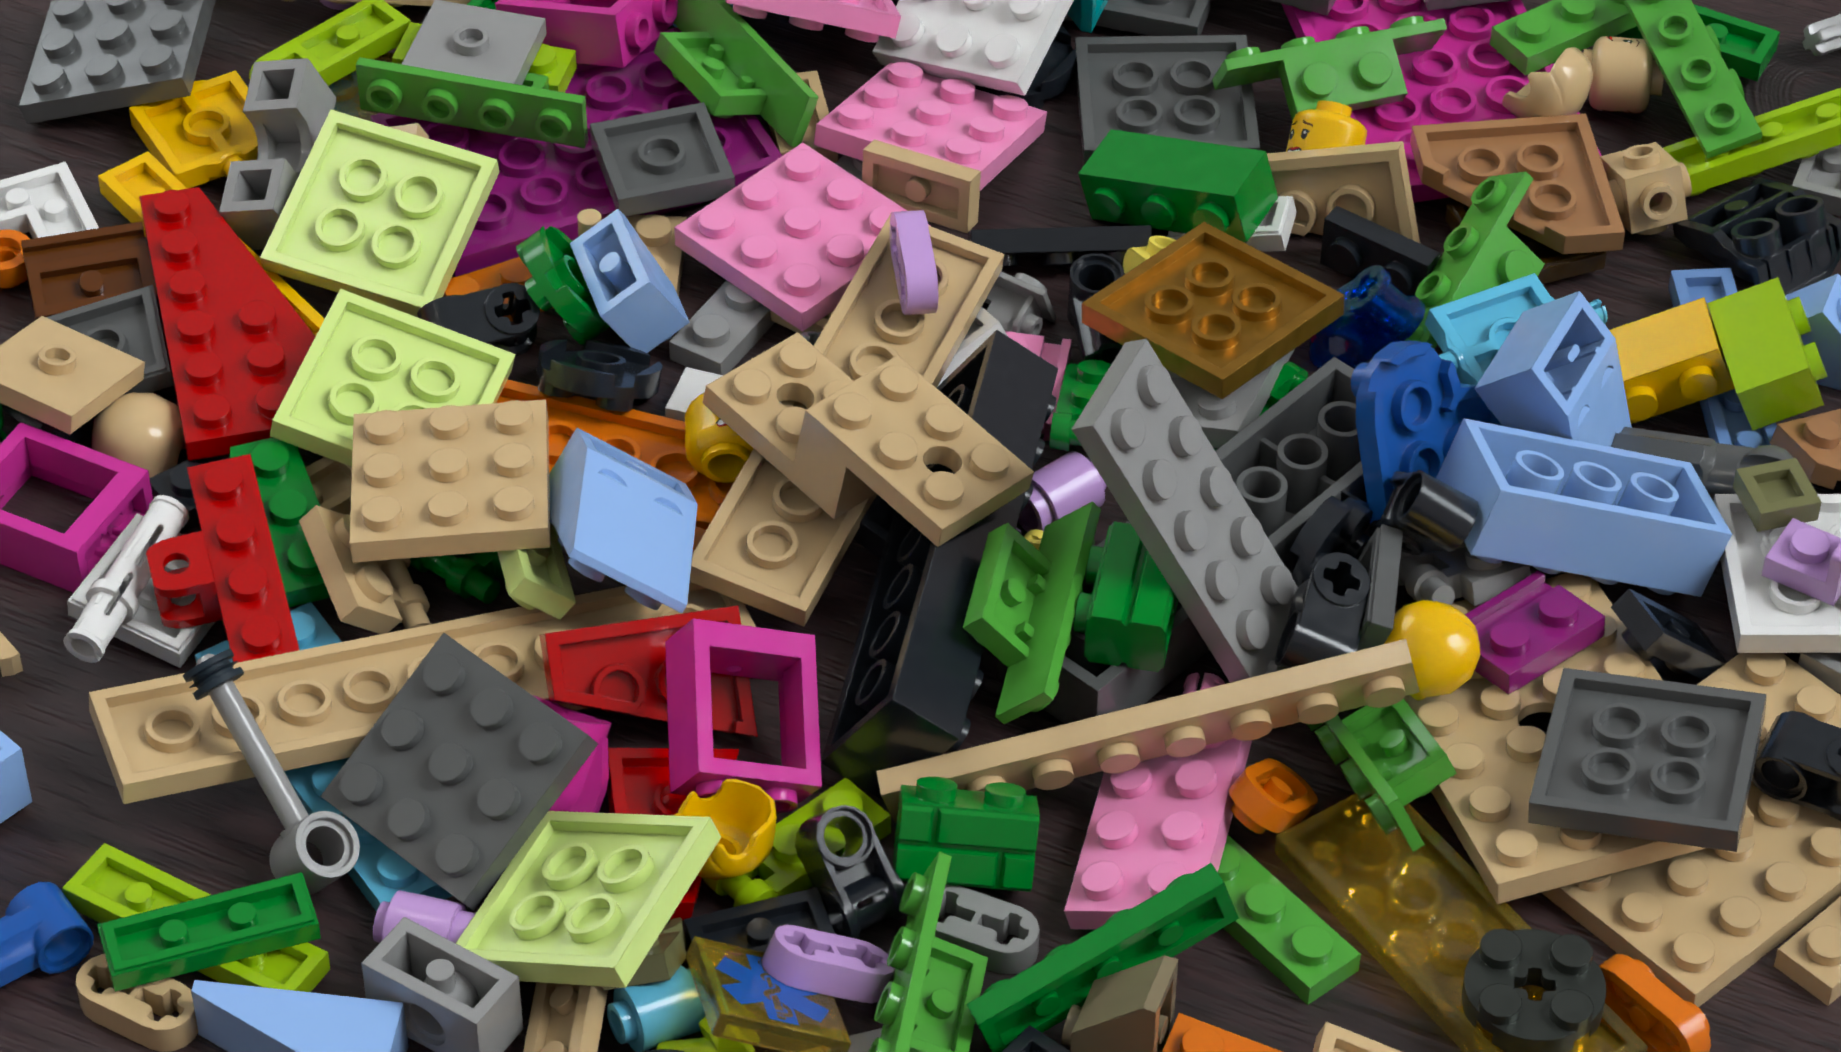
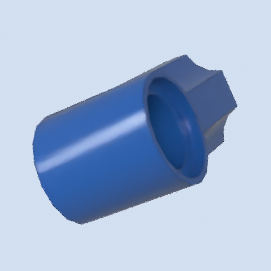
[0,882,94,987]

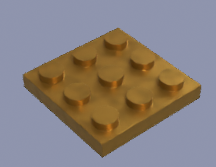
[1082,222,1344,399]

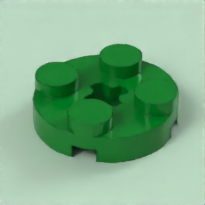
[516,226,610,346]

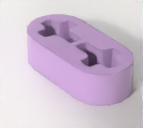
[890,210,938,315]
[762,925,895,1003]

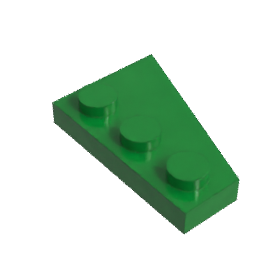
[222,437,330,624]

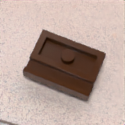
[21,221,157,320]

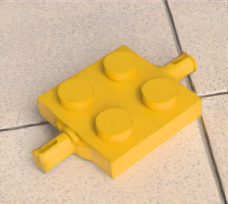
[129,70,258,189]

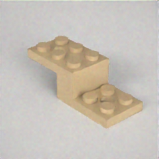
[703,332,1034,547]

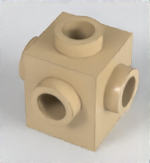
[1600,142,1692,235]

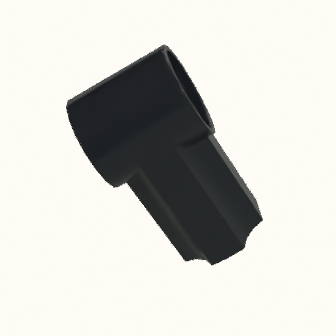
[1067,253,1124,364]

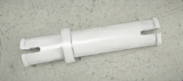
[63,495,190,663]

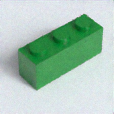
[1078,129,1278,243]

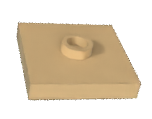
[0,316,145,434]

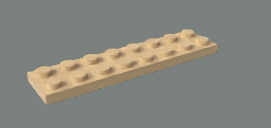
[690,212,1004,627]

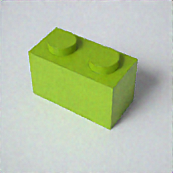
[1707,277,1828,431]

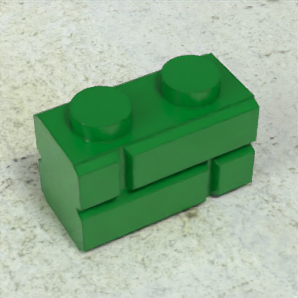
[1074,521,1179,672]
[893,777,1040,892]

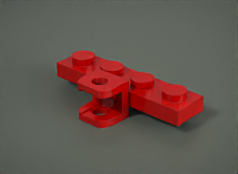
[146,454,300,663]

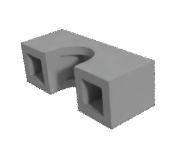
[219,58,336,250]

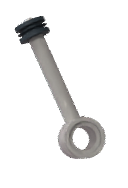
[183,649,360,895]

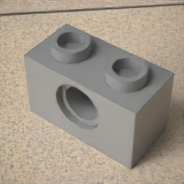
[361,917,523,1052]

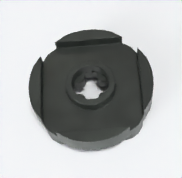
[1462,928,1606,1052]

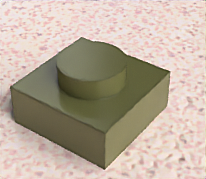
[1733,458,1822,532]

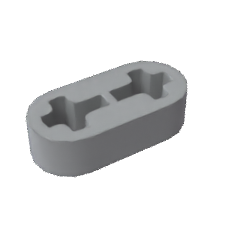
[935,885,1040,975]

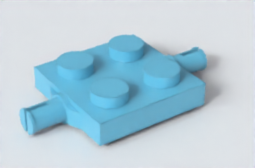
[1425,273,1608,385]

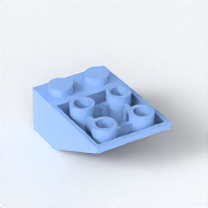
[1474,291,1632,447]
[549,428,698,613]

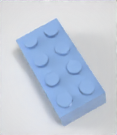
[1436,418,1732,597]

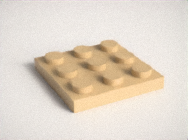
[349,399,551,563]

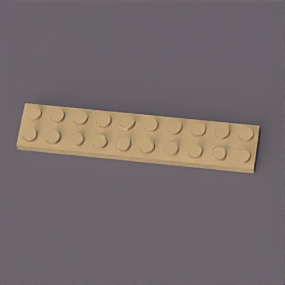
[89,582,756,804]

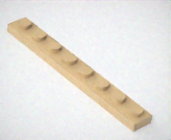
[876,639,1420,823]

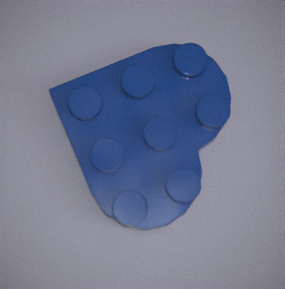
[1351,340,1502,524]

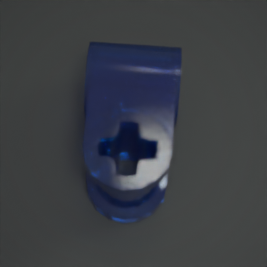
[1309,265,1426,369]

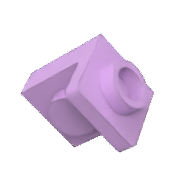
[1762,518,1841,606]

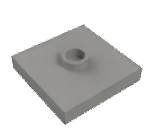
[402,0,547,85]

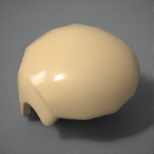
[1502,47,1593,118]
[91,392,186,478]

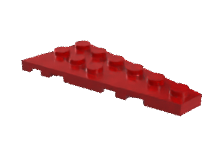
[139,187,316,461]

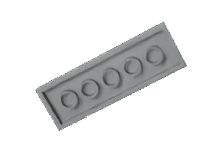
[1072,339,1298,683]

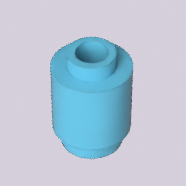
[607,965,717,1052]

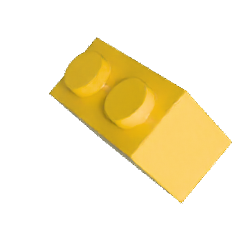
[1609,297,1735,424]

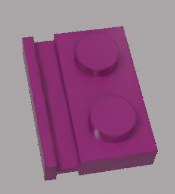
[1465,571,1605,695]

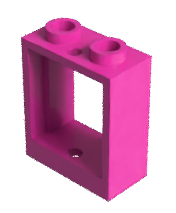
[495,0,678,68]
[0,422,153,593]
[665,618,822,813]

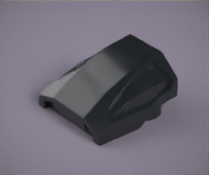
[1672,177,1841,295]

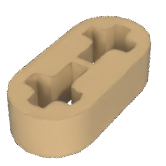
[76,954,198,1052]

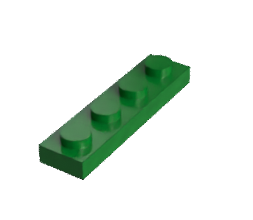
[966,863,1239,1052]

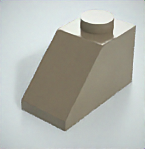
[1061,955,1178,1052]

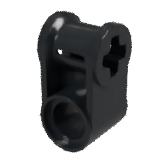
[417,283,540,357]
[1368,470,1479,555]
[1275,552,1370,669]
[1752,711,1841,822]
[795,805,908,939]

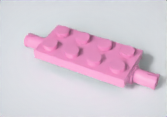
[1064,672,1252,929]

